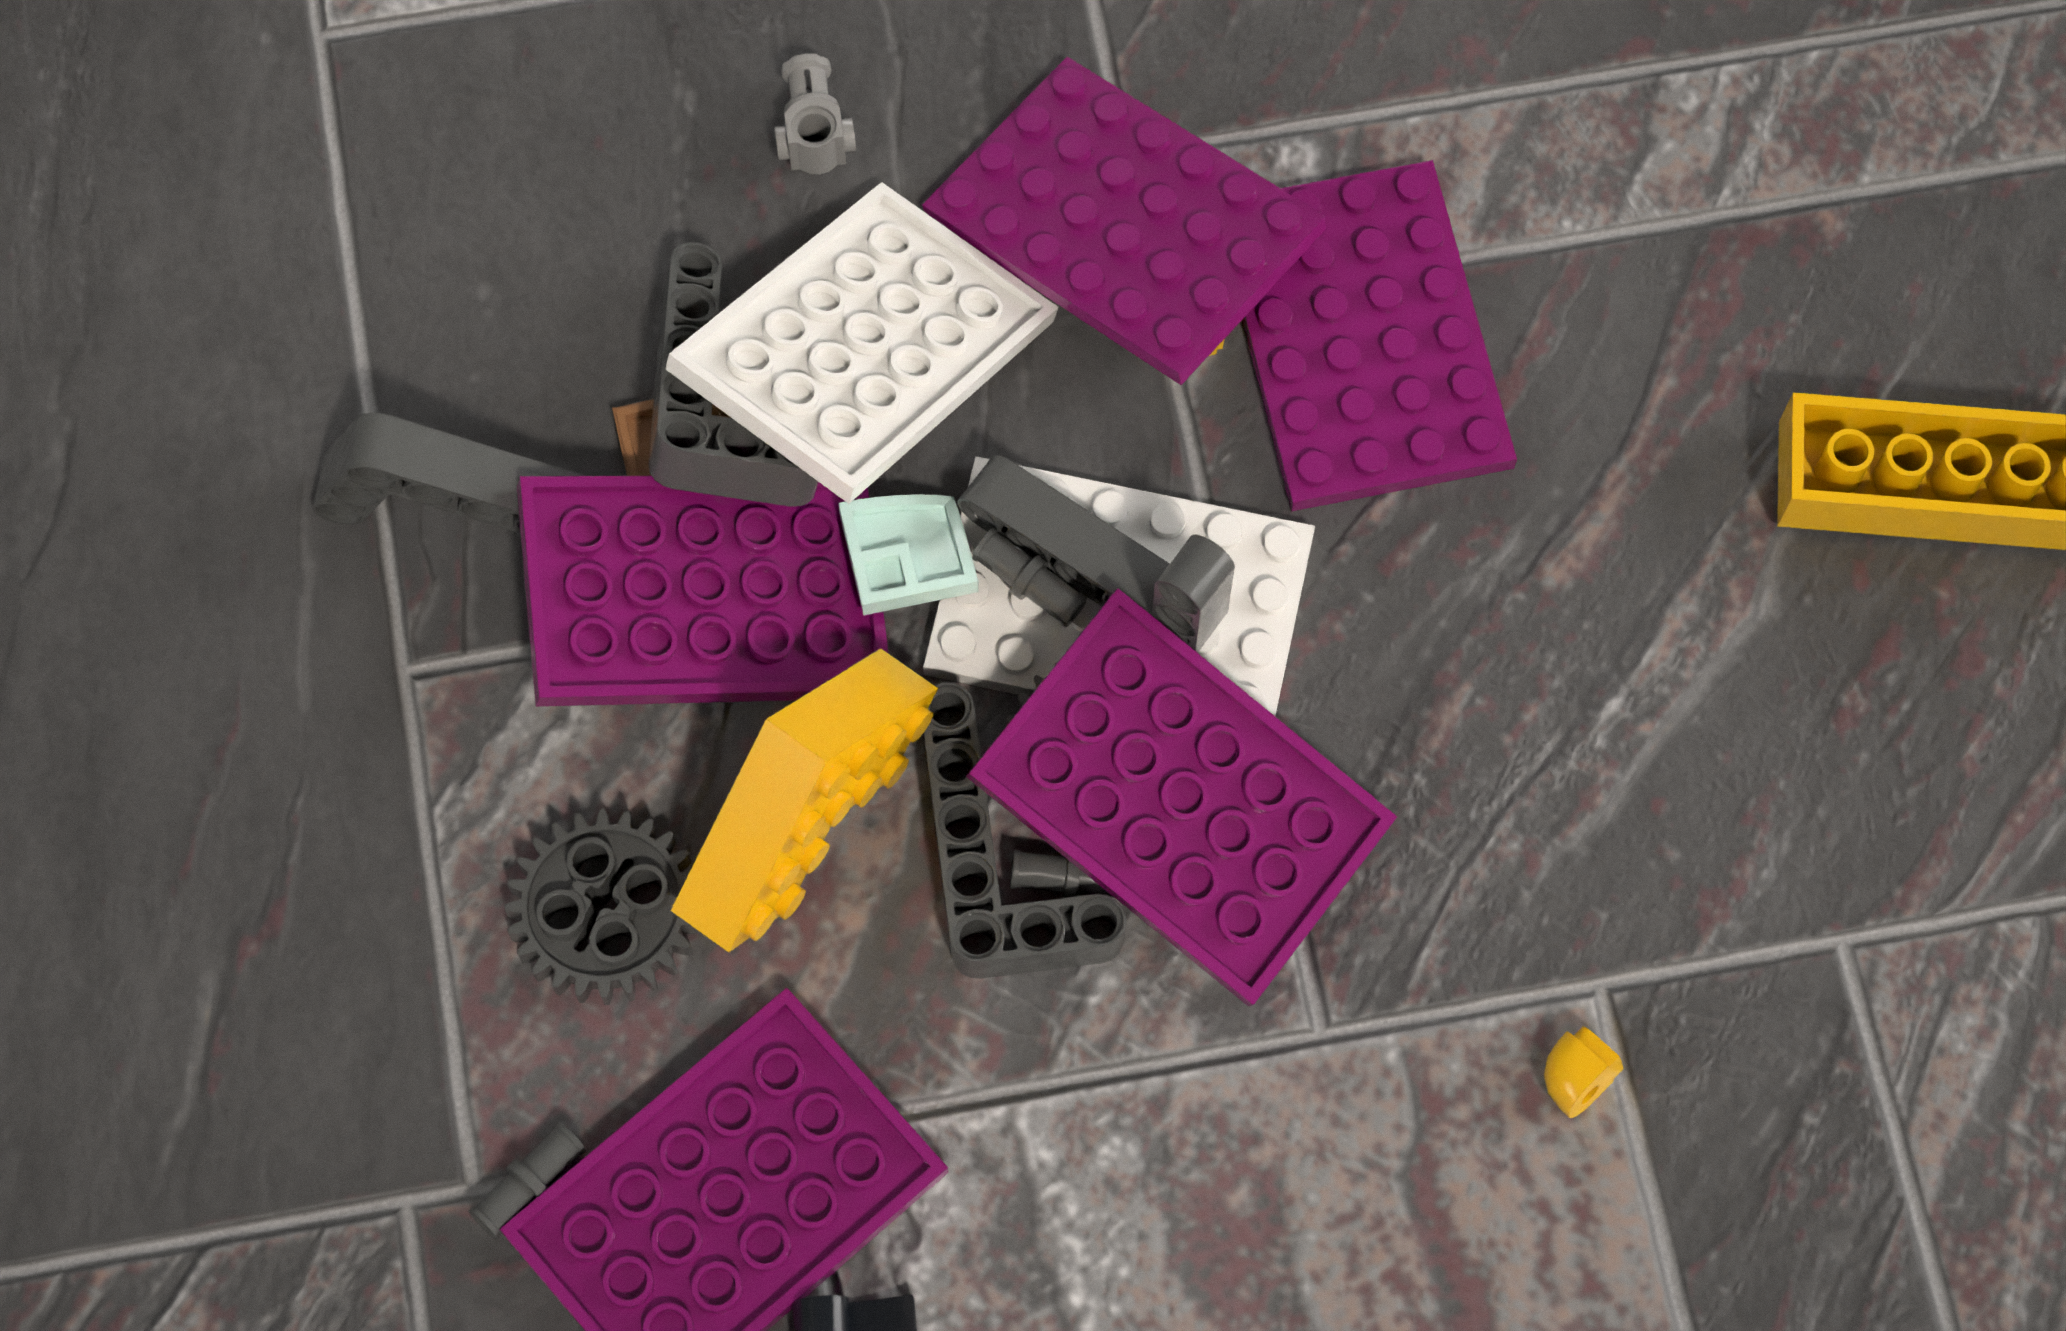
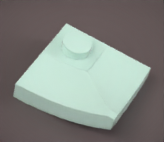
[838,494,979,616]

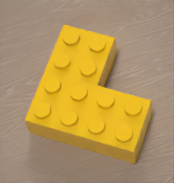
[671,649,938,953]

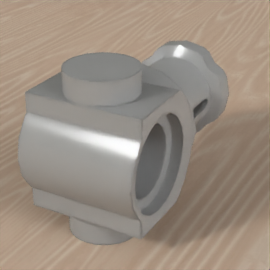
[775,54,856,175]

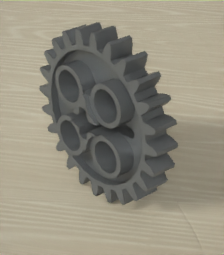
[504,809,701,1005]

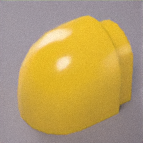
[1544,1026,1624,1118]

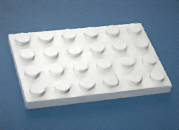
[666,182,1058,504]
[923,457,1315,716]

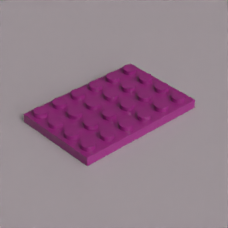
[922,57,1326,385]
[1242,160,1517,512]
[517,476,889,707]
[966,588,1397,1006]
[500,987,949,1331]

